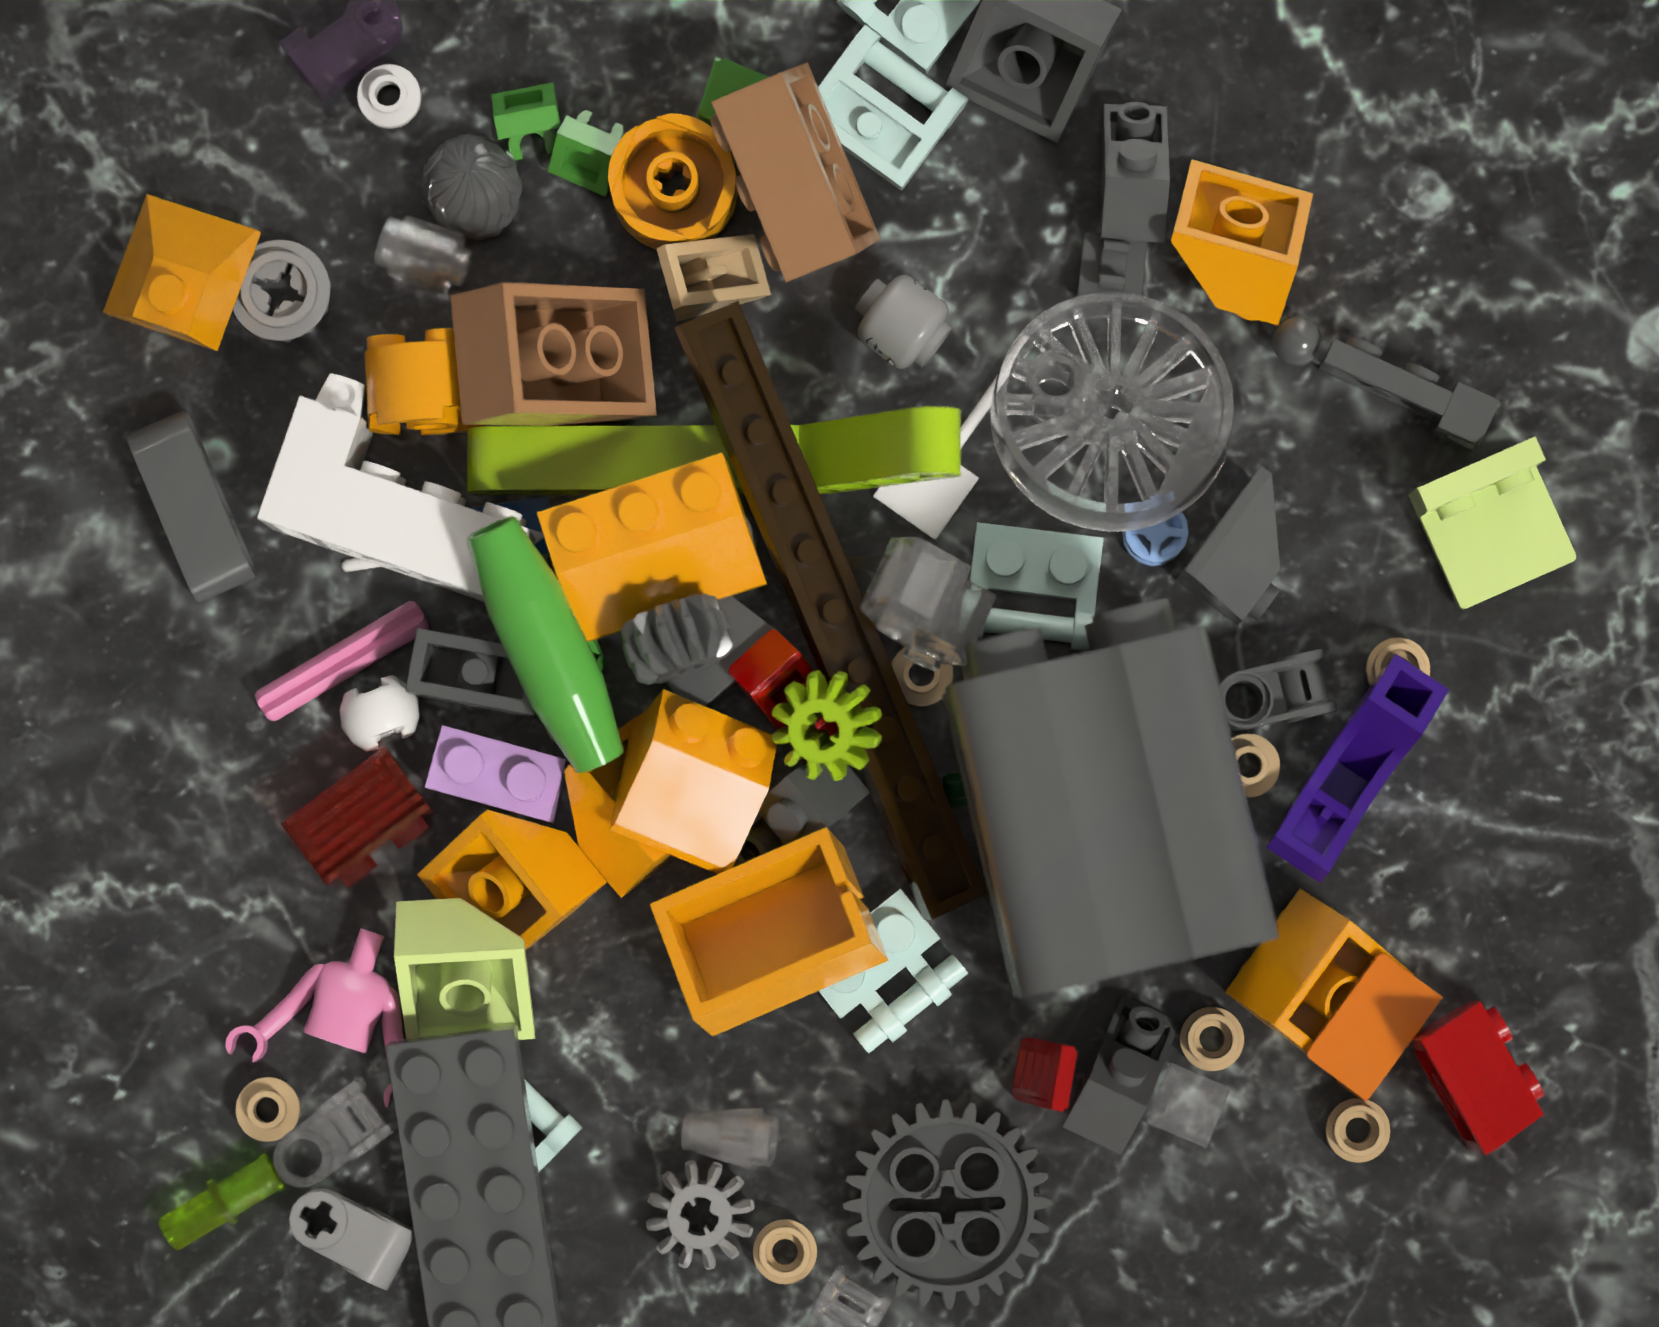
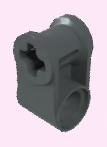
[1219,649,1338,732]

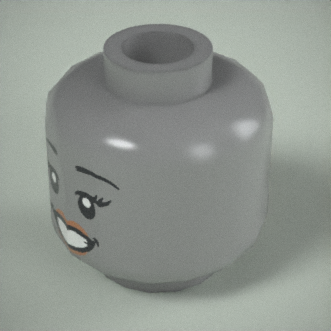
[855,275,953,369]

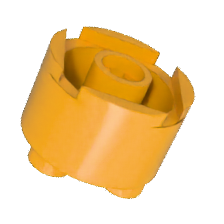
[608,113,738,250]
[365,328,494,435]

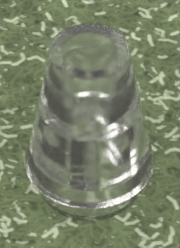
[681,1107,779,1171]

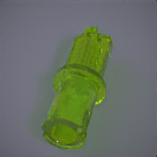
[159,1153,286,1250]

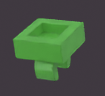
[491,82,561,160]
[548,110,623,197]

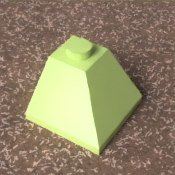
[394,898,535,1040]

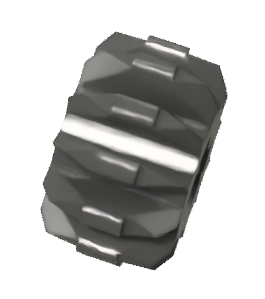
[621,594,733,685]

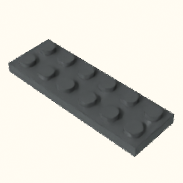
[386,1025,562,1327]

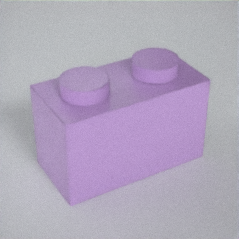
[425,725,570,824]

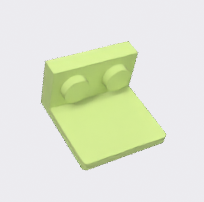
[1408,437,1576,609]

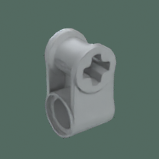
[289,1188,415,1290]

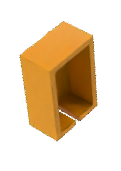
[650,827,889,1036]

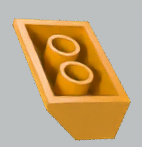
[537,452,767,642]

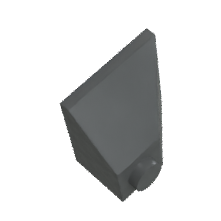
[944,0,1122,143]
[1176,466,1280,625]

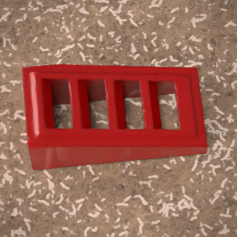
[728,630,839,762]
[1011,1037,1078,1112]

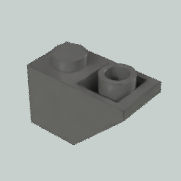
[1100,102,1170,243]
[737,760,870,864]
[1063,995,1180,1155]

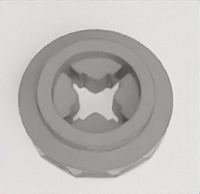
[233,240,331,342]

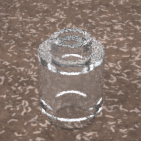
[374,215,473,295]

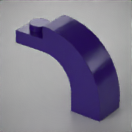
[1266,654,1449,883]

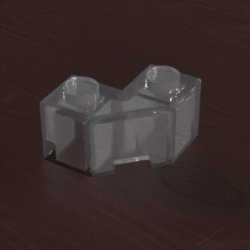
[860,537,997,671]

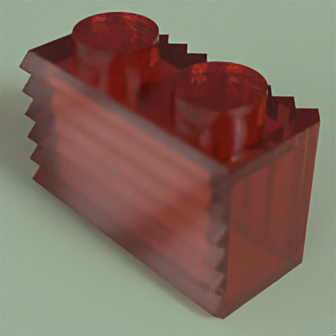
[281,747,434,888]

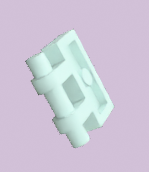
[819,889,968,1054]

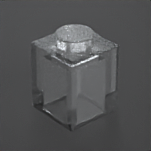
[1142,1061,1231,1148]

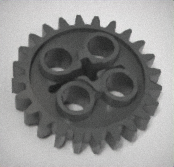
[843,1099,1052,1310]

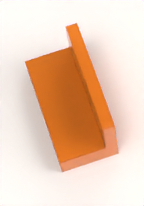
[1306,953,1443,1101]

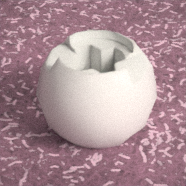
[340,675,419,752]

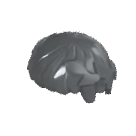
[421,134,522,242]

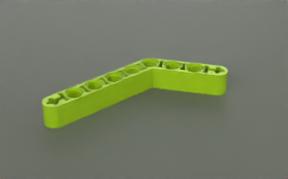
[467,407,961,495]

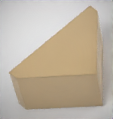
[656,234,771,322]

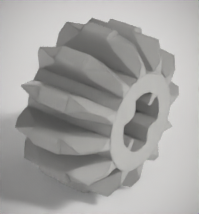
[646,1160,755,1270]

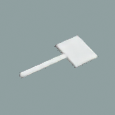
[873,342,1030,540]

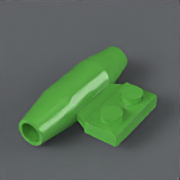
[467,516,624,773]

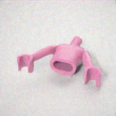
[225,928,404,1108]

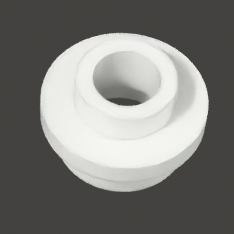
[357,64,421,129]

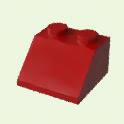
[1409,1001,1545,1155]

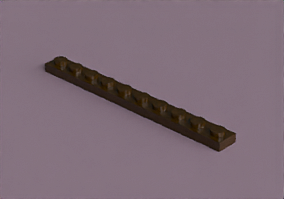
[674,301,987,920]

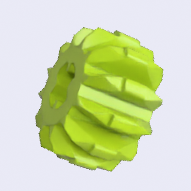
[772,670,882,781]

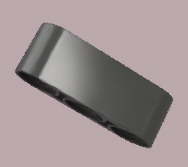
[126,409,257,603]

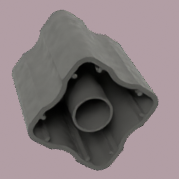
[941,598,1280,998]

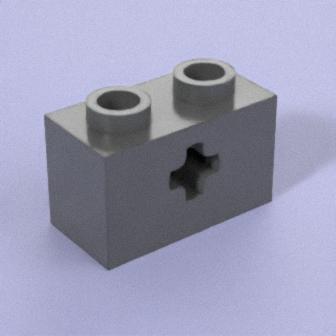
[405,628,538,719]

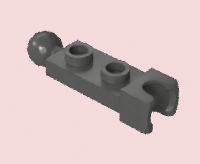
[1272,316,1499,451]

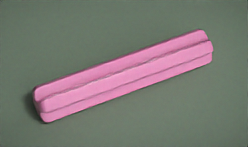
[255,601,430,721]

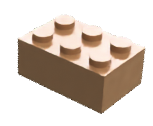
[710,62,880,282]
[450,282,657,426]

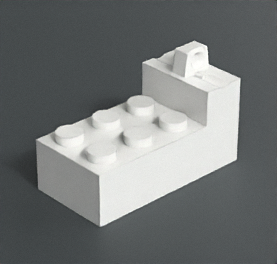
[257,373,536,602]

